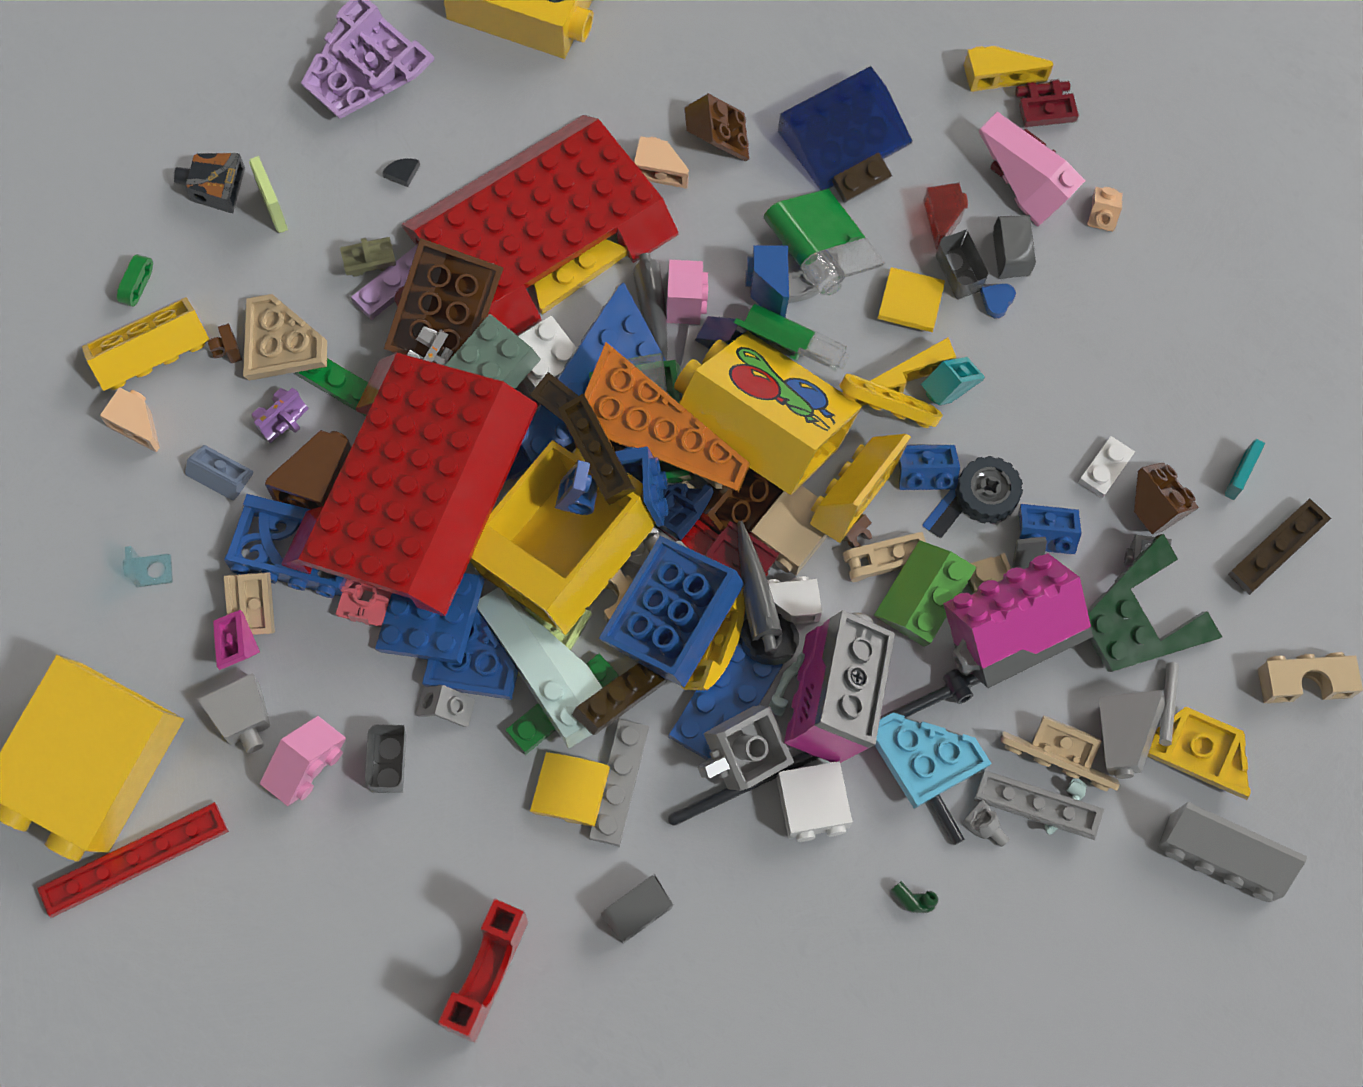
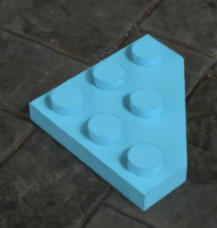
[875,713,992,809]

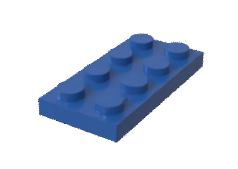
[669,641,783,760]

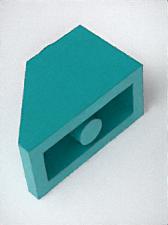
[921,357,986,406]

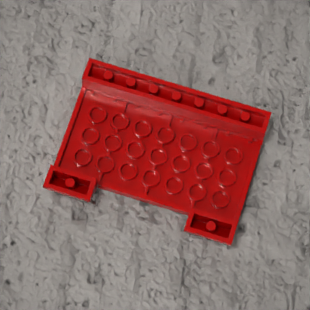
[401,115,679,336]
[281,353,538,616]

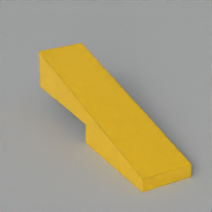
[856,337,956,406]

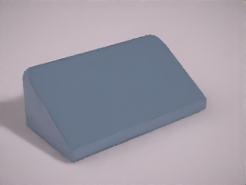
[185,445,253,500]

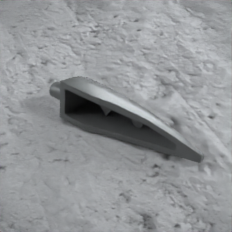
[633,253,667,361]
[737,521,782,652]

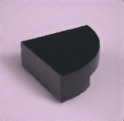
[382,158,420,187]

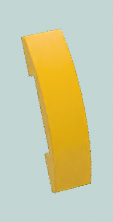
[681,588,745,690]

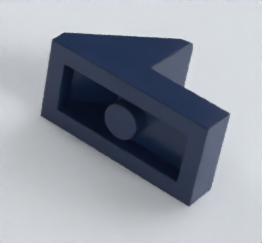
[695,316,743,349]

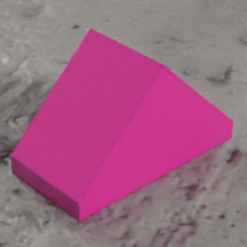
[213,610,260,670]

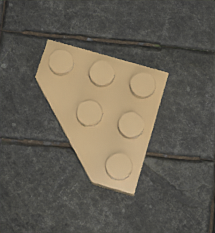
[243,294,327,381]

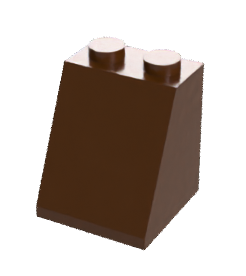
[265,430,351,510]

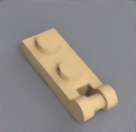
[843,532,926,582]

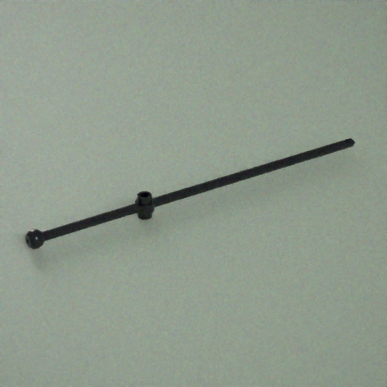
[668,669,981,826]

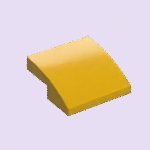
[878,267,945,333]
[530,752,610,827]

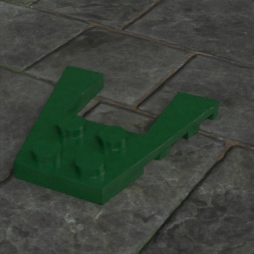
[1087,534,1222,672]

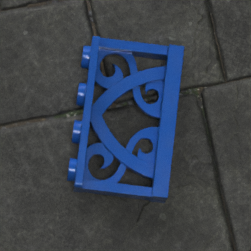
[224,494,347,598]

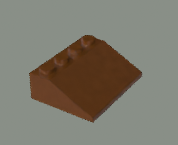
[384,238,504,363]

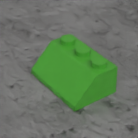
[873,540,977,647]

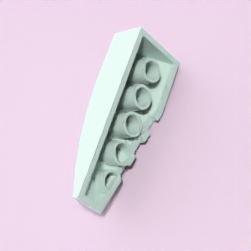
[477,587,602,749]

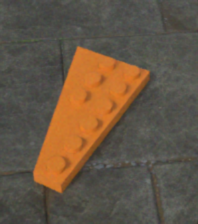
[584,342,750,492]

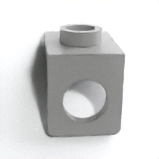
[416,685,475,727]

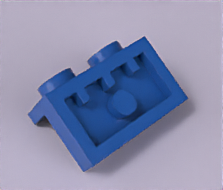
[898,445,960,490]
[1018,504,1082,554]

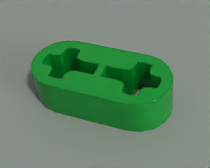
[117,254,153,307]

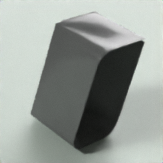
[993,215,1036,279]
[935,229,988,300]
[365,725,406,793]
[601,874,673,944]

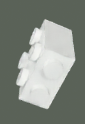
[776,761,853,842]

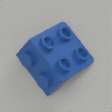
[615,447,668,526]

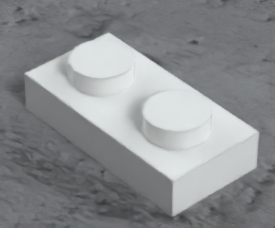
[1078,436,1135,499]

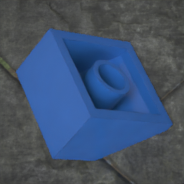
[745,245,789,317]

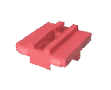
[336,579,392,627]

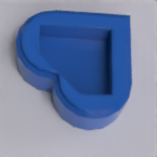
[980,283,1016,318]

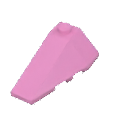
[978,112,1085,227]

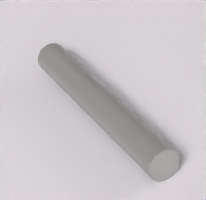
[1159,662,1179,746]

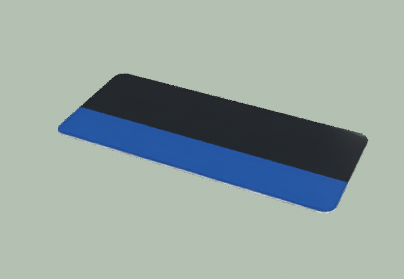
[923,489,962,538]

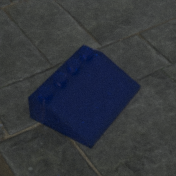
[778,66,913,191]

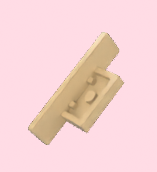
[1001,715,1120,791]

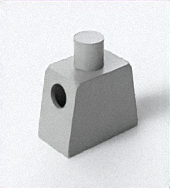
[198,673,270,753]

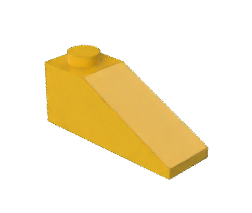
[963,46,1054,92]

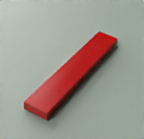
[37,802,229,918]

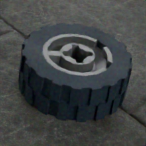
[955,456,1023,524]

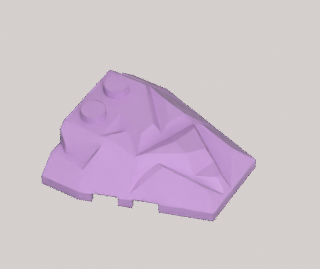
[301,0,435,119]

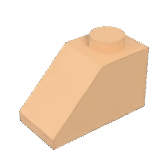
[634,136,689,188]
[100,387,160,452]

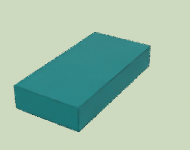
[1224,438,1265,500]

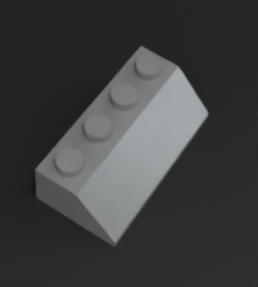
[1158,802,1307,902]

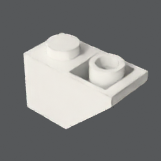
[767,576,822,624]

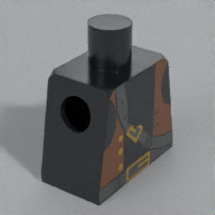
[174,153,245,213]

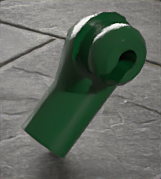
[890,881,938,913]

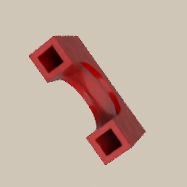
[438,898,528,1043]

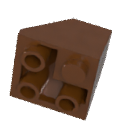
[684,93,750,161]
[1134,462,1199,535]

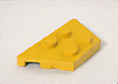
[534,239,627,315]
[1147,707,1251,800]

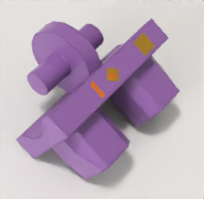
[252,387,309,443]

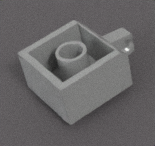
[697,706,794,791]

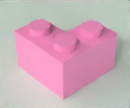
[667,260,708,325]
[260,716,346,806]

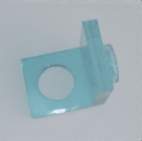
[123,546,173,587]

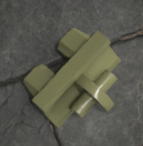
[340,237,396,277]

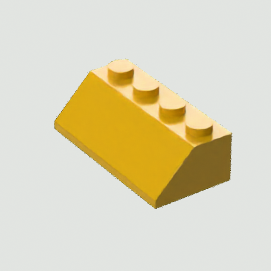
[82,297,209,391]
[810,434,911,543]

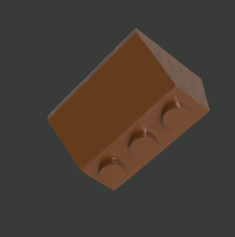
[699,468,784,535]

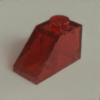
[923,183,968,249]

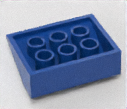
[599,536,744,687]

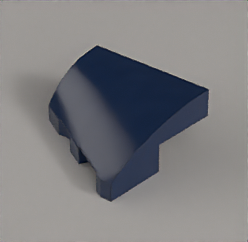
[644,483,714,541]

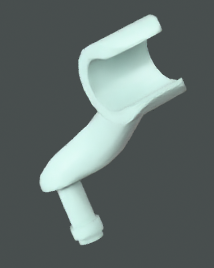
[769,653,805,717]
[1045,778,1087,835]

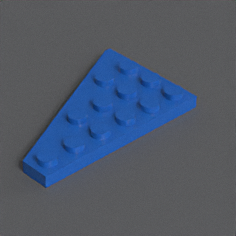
[520,283,666,466]

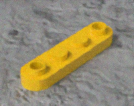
[839,374,943,428]

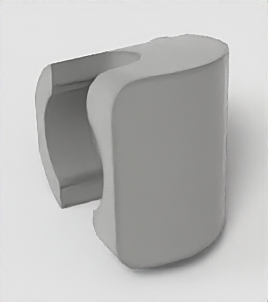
[964,800,1009,847]

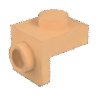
[1088,187,1122,231]

